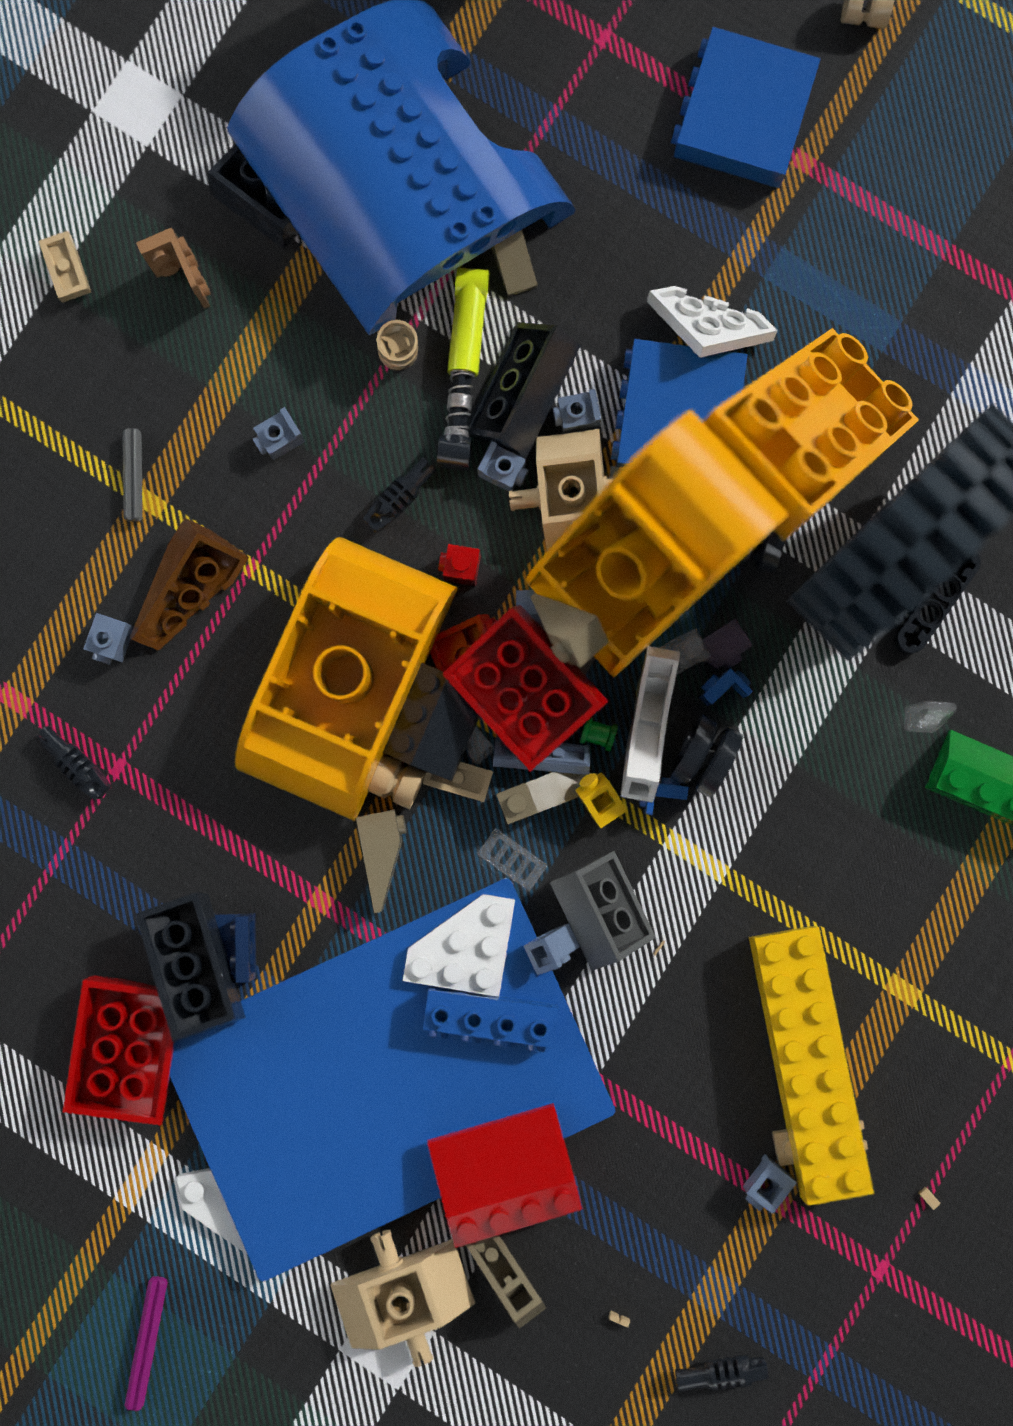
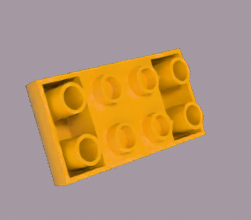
[703,328,919,541]
[525,410,789,678]
[235,537,458,821]

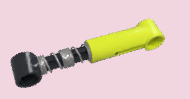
[437,267,489,471]

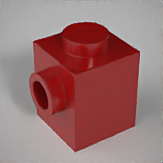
[438,544,481,586]

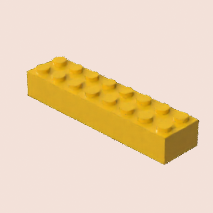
[749,926,874,1206]

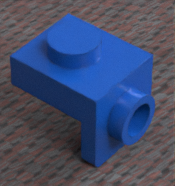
[699,669,753,706]
[639,777,688,815]

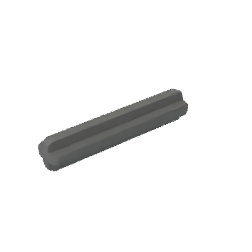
[123,428,142,522]

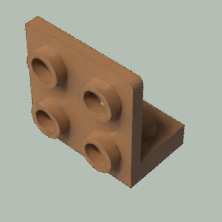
[136,227,211,309]

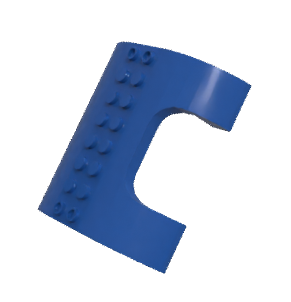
[227,0,576,335]

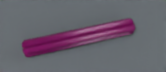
[125,1276,168,1411]

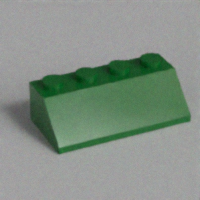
[925,730,1013,826]

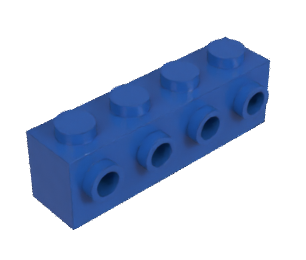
[423,986,559,1052]

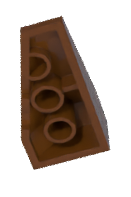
[130,518,249,651]

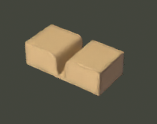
[918,1187,941,1210]
[608,1311,630,1328]

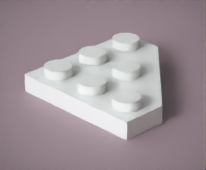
[647,286,778,357]
[403,894,515,997]
[177,1168,248,1255]

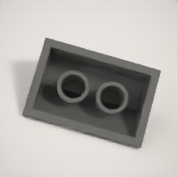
[550,851,656,971]

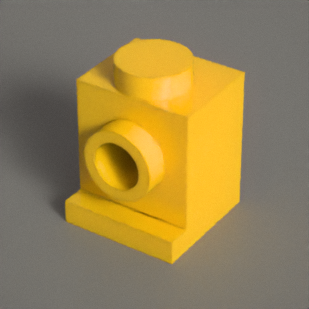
[575,772,628,828]

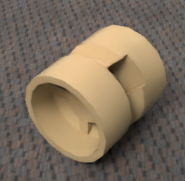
[841,0,894,29]
[376,320,418,370]
[368,754,426,809]

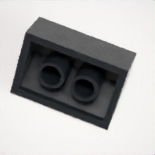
[208,143,298,249]
[383,663,480,781]

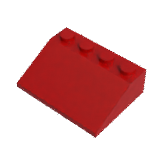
[442,604,608,772]
[63,975,175,1125]
[427,1103,583,1248]

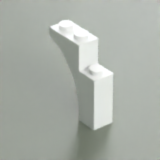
[621,646,680,802]

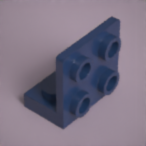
[214,913,256,983]

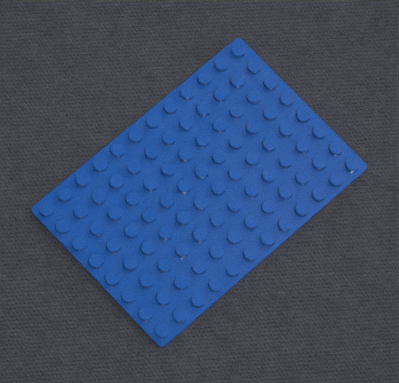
[170,878,615,1281]

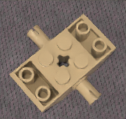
[509,429,613,551]
[330,1230,475,1367]

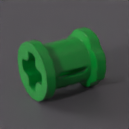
[579,717,618,752]

